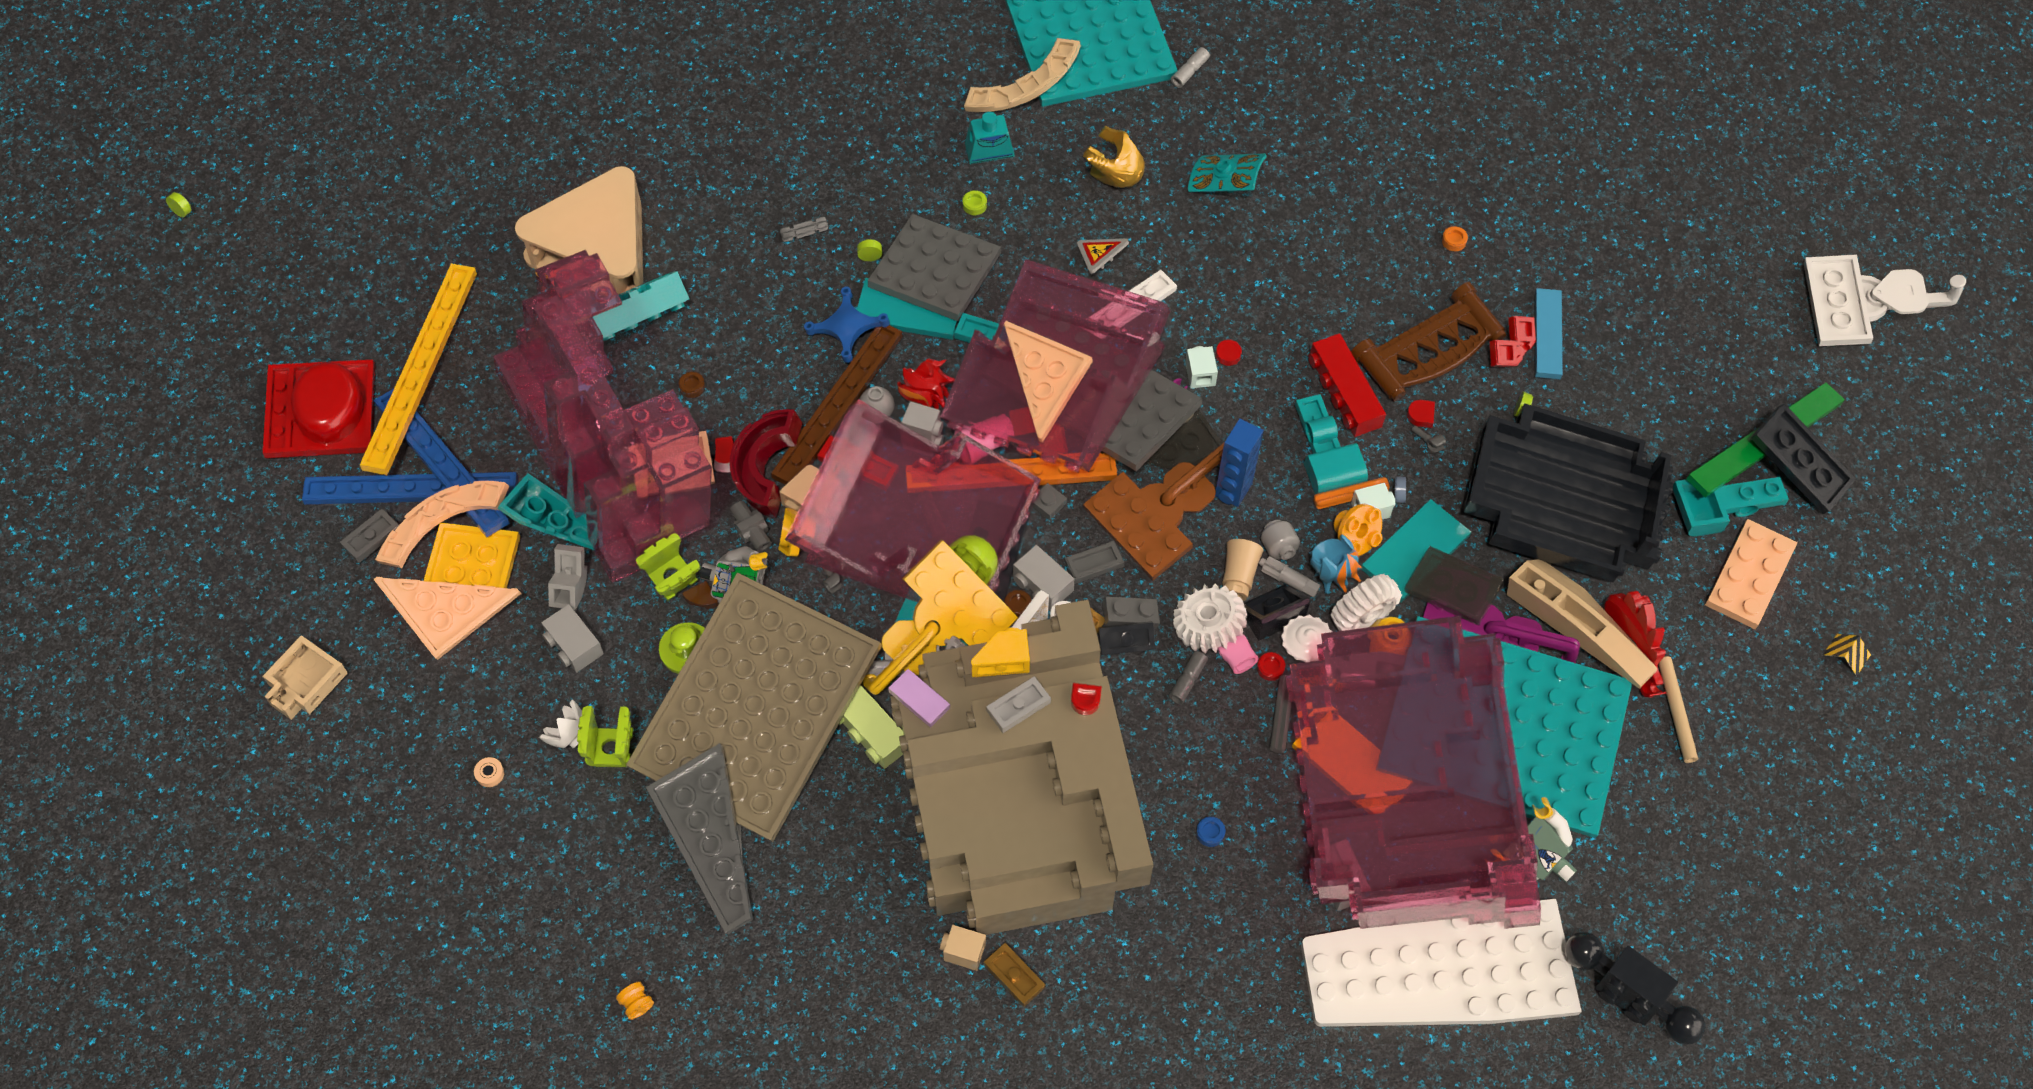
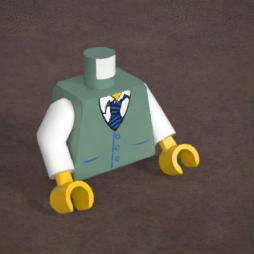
[1485,797,1577,883]

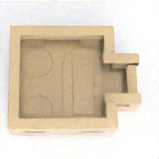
[262,635,347,720]

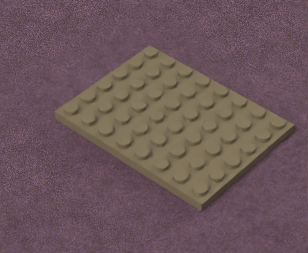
[626,573,882,842]

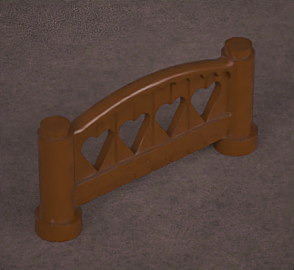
[1351,282,1507,402]

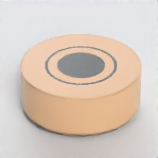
[474,757,504,787]

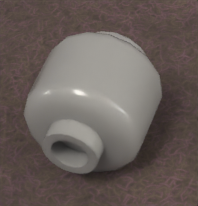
[1261,520,1300,560]

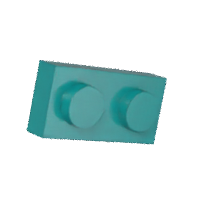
[954,313,1008,351]

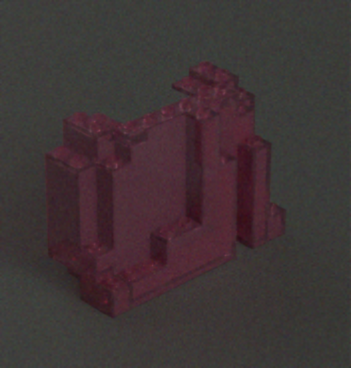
[493,250,712,583]
[1285,616,1541,929]

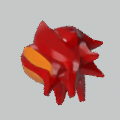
[897,358,956,409]

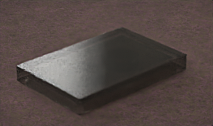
[1405,546,1504,625]

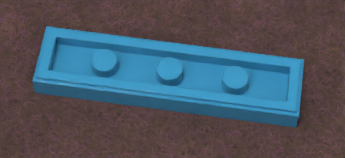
[1535,288,1563,379]

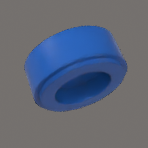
[1196,817,1225,847]

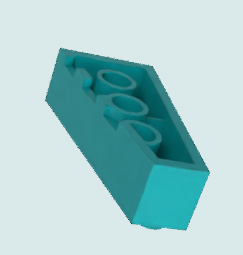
[581,271,689,341]

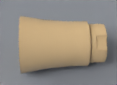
[1222,539,1264,601]

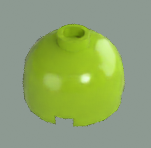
[949,535,998,585]

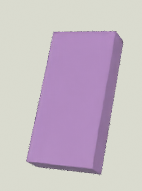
[888,669,950,728]

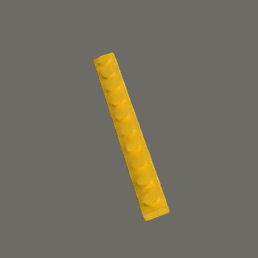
[360,264,477,475]

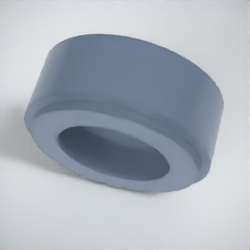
[1394,477,1406,503]

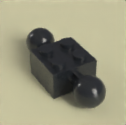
[1565,932,1705,1045]

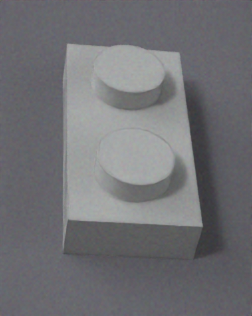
[986,676,1051,733]

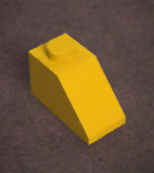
[971,628,1030,678]

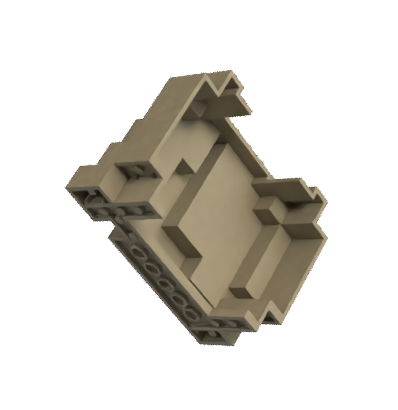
[890,600,1153,935]

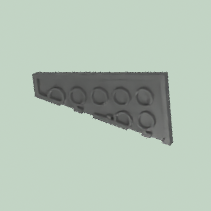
[646,743,753,935]

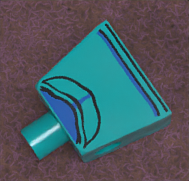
[965,112,1014,164]

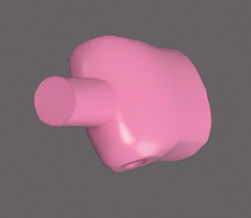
[1218,634,1258,674]

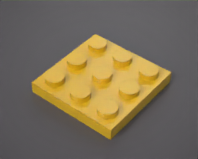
[424,523,520,588]

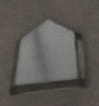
[1146,410,1223,470]

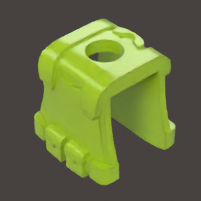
[636,533,700,601]
[577,706,633,767]

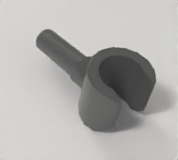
[1412,426,1446,453]
[820,559,842,594]

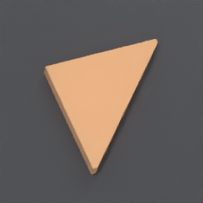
[1004,321,1093,443]
[374,577,522,660]

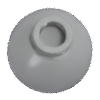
[859,386,895,420]

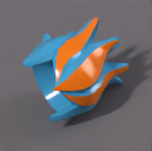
[1309,534,1362,594]

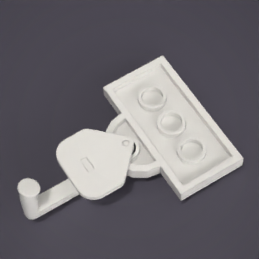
[1804,255,1966,346]

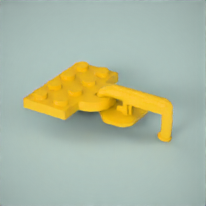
[863,540,1018,695]

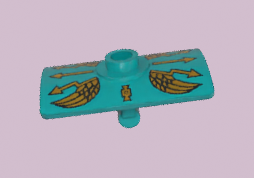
[1188,153,1266,193]

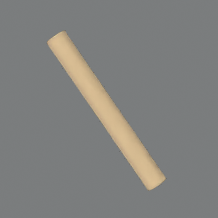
[1659,657,1698,763]

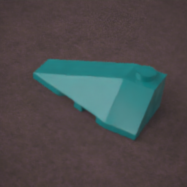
[497,473,616,553]

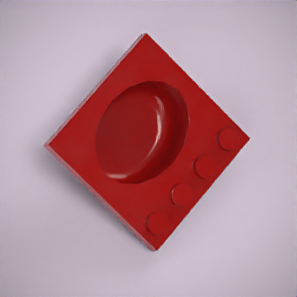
[263,359,375,458]

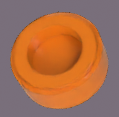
[1442,226,1468,251]

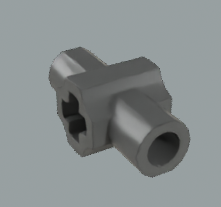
[730,501,772,552]

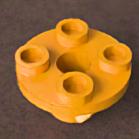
[1334,504,1382,556]

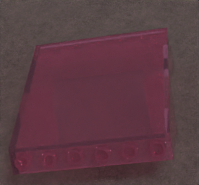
[940,259,1171,473]
[785,399,1041,602]

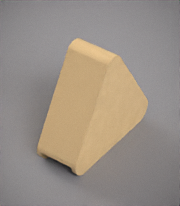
[515,166,643,299]

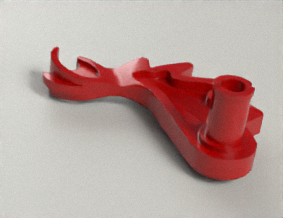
[1605,591,1667,698]

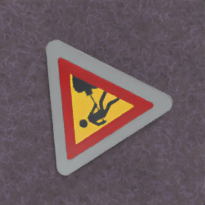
[1077,239,1129,274]

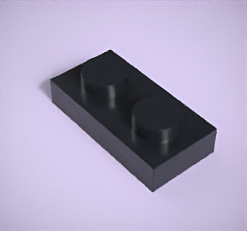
[1098,621,1156,655]

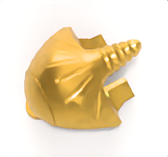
[1083,126,1145,188]

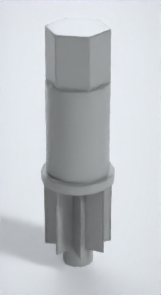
[1259,556,1321,598]

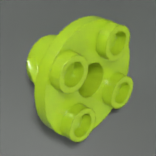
[659,622,705,674]

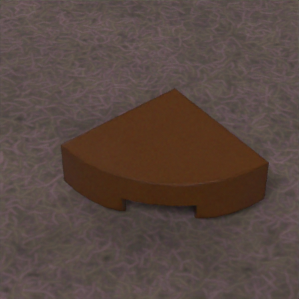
[682,581,719,609]

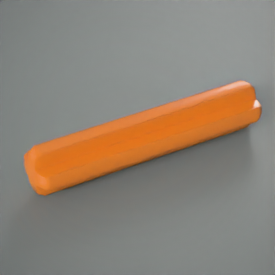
[1313,477,1390,509]

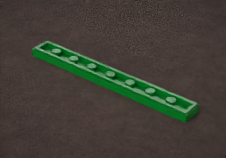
[1686,383,1845,498]

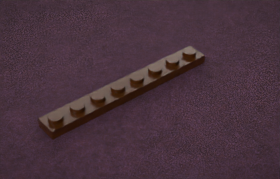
[771,325,903,485]

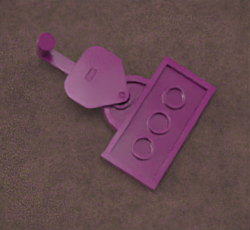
[1423,566,1580,663]

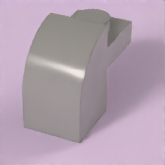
[548,544,587,610]

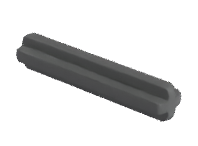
[1270,675,1294,753]

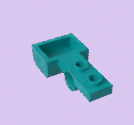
[1295,394,1368,494]
[1673,477,1789,536]

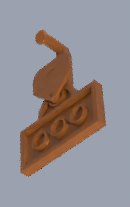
[1083,443,1224,581]

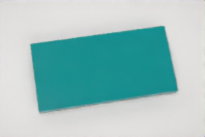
[857,278,958,340]
[1361,499,1471,603]

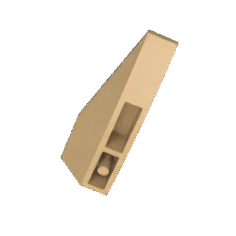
[1507,559,1657,689]

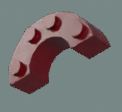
[730,409,802,518]

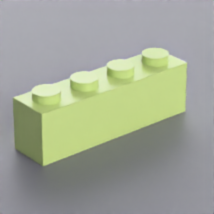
[839,685,904,769]

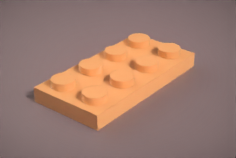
[1705,519,1797,629]

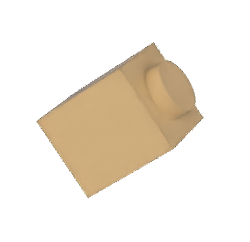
[940,925,986,971]

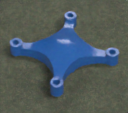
[804,287,890,363]

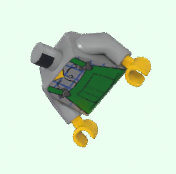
[700,546,768,604]

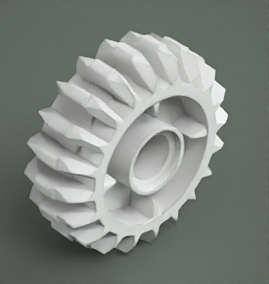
[1331,574,1402,636]
[1173,584,1247,653]

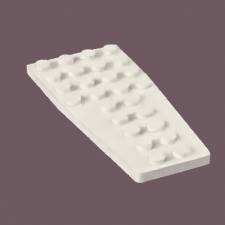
[1301,899,1582,1027]

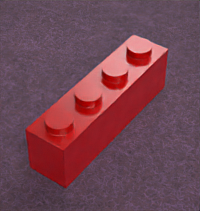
[1308,333,1386,437]

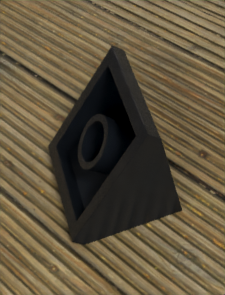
[1244,584,1310,641]

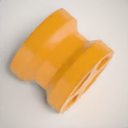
[616,982,654,1019]

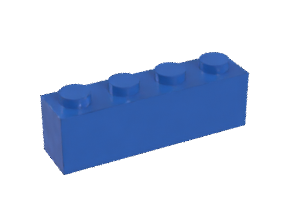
[1215,418,1264,507]

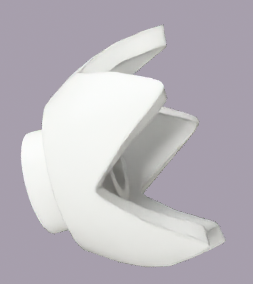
[539,699,582,748]

